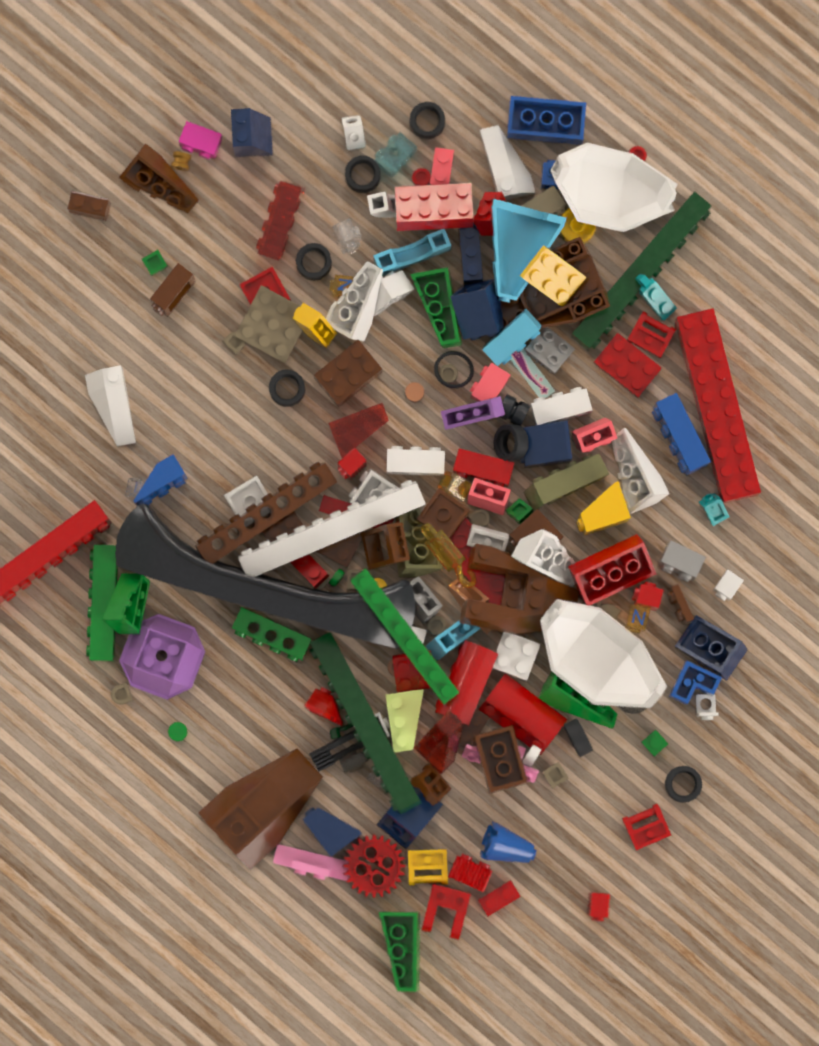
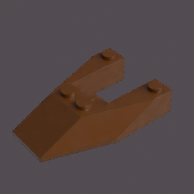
[459,543,579,634]

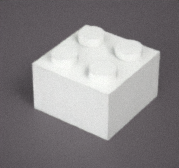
[492,632,540,681]

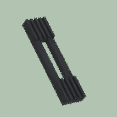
[309,718,387,772]

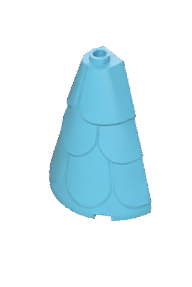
[491,199,566,303]

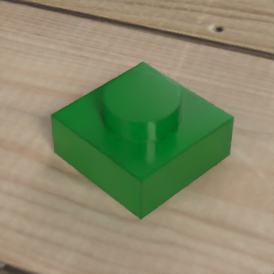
[142,250,168,276]
[506,498,534,524]
[641,730,668,757]

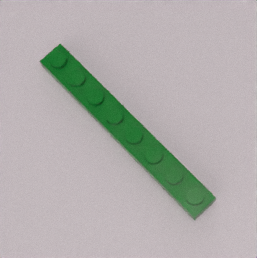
[349,569,459,704]

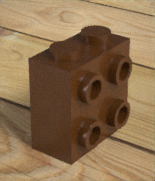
[509,509,564,548]

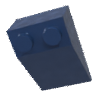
[675,615,748,681]

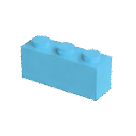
[482,309,541,366]

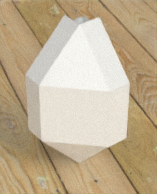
[550,143,678,232]
[540,599,667,708]

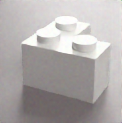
[373,270,415,317]

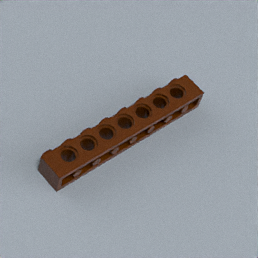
[195,461,337,564]

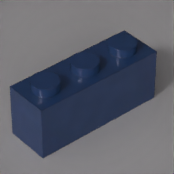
[459,223,483,285]

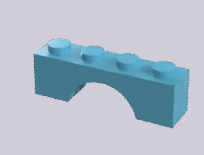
[373,229,451,276]

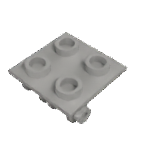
[525,327,575,374]

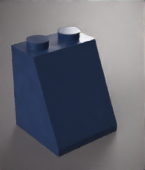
[231,108,273,157]
[450,279,504,341]
[520,420,572,468]
[376,784,443,849]
[303,807,362,857]

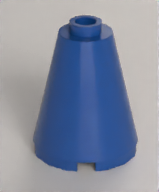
[480,821,536,863]

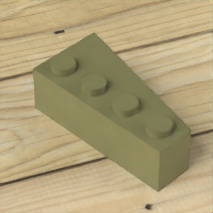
[523,453,609,511]

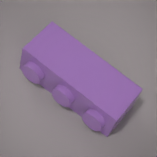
[441,396,505,430]

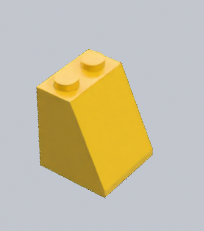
[576,481,631,536]

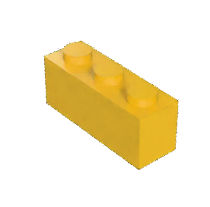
[293,303,337,349]

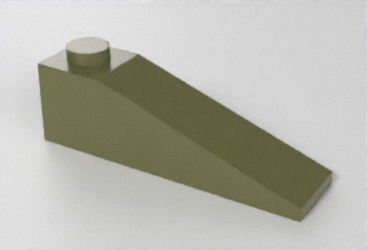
[396,507,442,578]

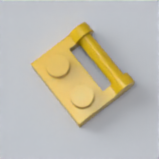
[408,849,448,886]

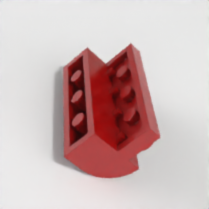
[435,640,498,725]
[479,673,567,755]

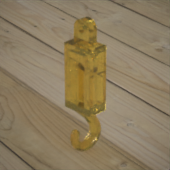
[421,523,476,588]

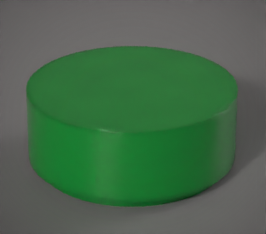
[328,568,345,587]
[168,722,188,741]

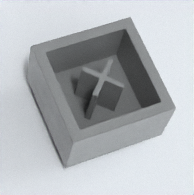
[658,541,706,582]

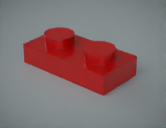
[290,554,329,589]
[478,880,521,917]

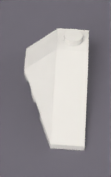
[480,125,535,200]
[326,261,383,341]
[85,365,136,447]
[612,428,669,514]
[512,529,575,587]

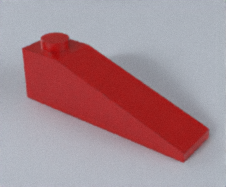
[304,687,343,726]

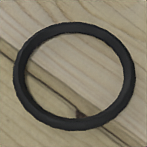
[434,351,474,389]

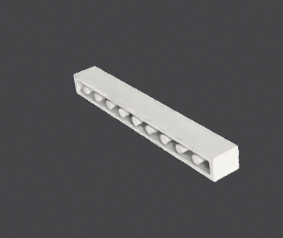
[239,480,425,577]

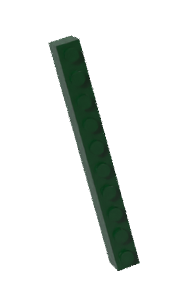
[571,191,712,351]
[309,632,421,814]

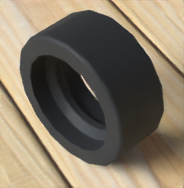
[410,101,445,140]
[345,156,380,193]
[296,243,332,281]
[269,370,305,407]
[493,424,529,461]
[563,718,593,757]
[665,766,702,803]

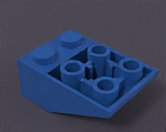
[133,454,188,506]

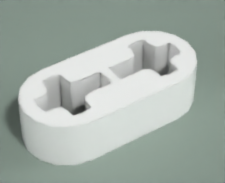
[522,745,542,767]

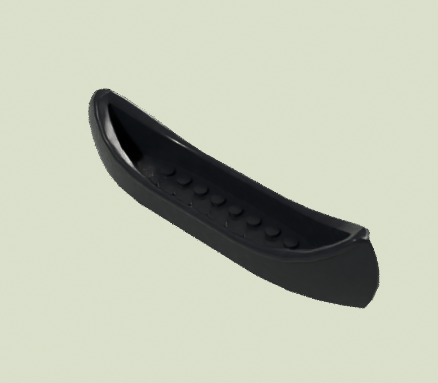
[115,503,415,648]

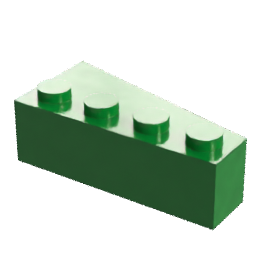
[410,267,462,349]
[379,912,420,992]

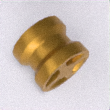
[170,151,192,171]

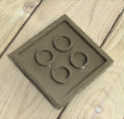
[234,285,302,363]

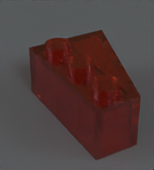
[328,403,389,459]
[414,710,463,775]

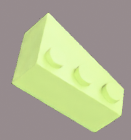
[386,689,424,753]

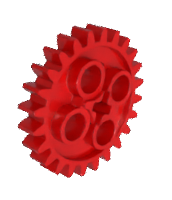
[342,834,406,898]

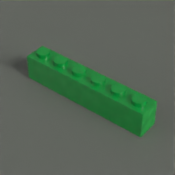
[86,545,118,662]

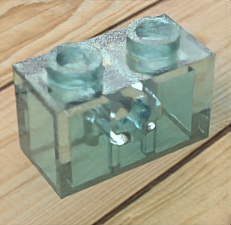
[375,132,417,178]

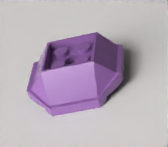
[119,614,205,700]

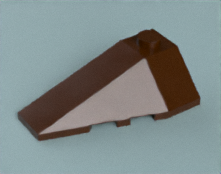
[119,143,199,213]

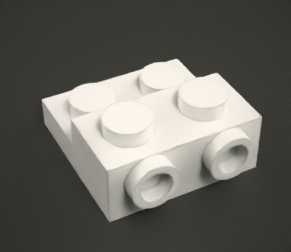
[349,469,399,505]

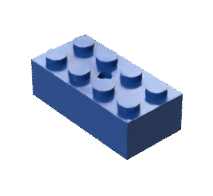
[507,96,586,145]
[652,393,711,476]

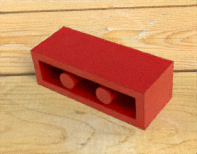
[453,448,514,487]

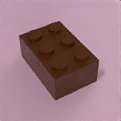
[314,339,383,408]
[474,726,528,794]

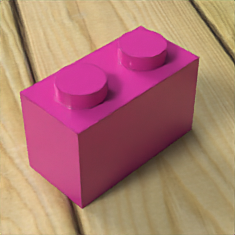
[178,121,223,160]

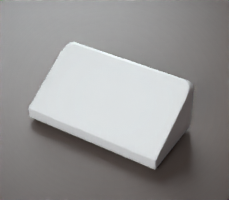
[466,524,509,552]

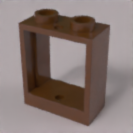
[150,263,196,317]
[361,522,410,570]

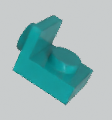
[699,493,730,526]

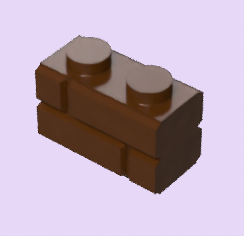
[67,191,111,221]

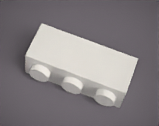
[531,387,592,425]
[387,446,445,476]

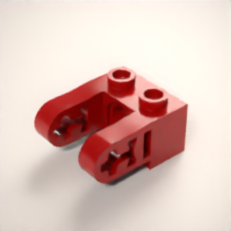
[421,884,471,940]

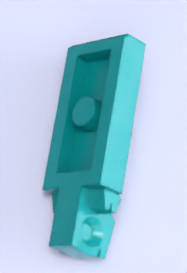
[635,274,677,321]

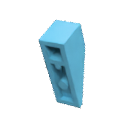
[426,620,481,661]

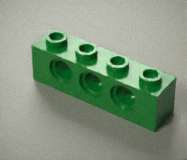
[232,607,312,662]

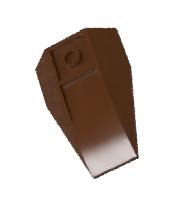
[499,237,610,332]
[198,749,323,870]

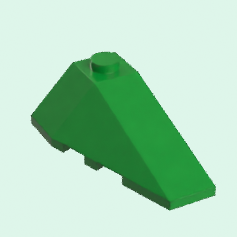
[539,671,618,729]

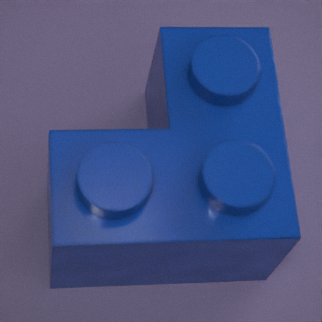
[668,661,722,705]

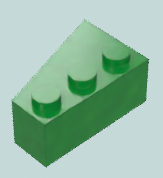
[102,573,150,634]

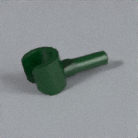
[330,724,354,739]

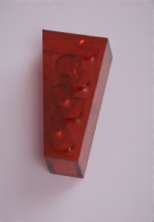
[256,180,306,261]

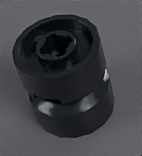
[499,394,531,426]

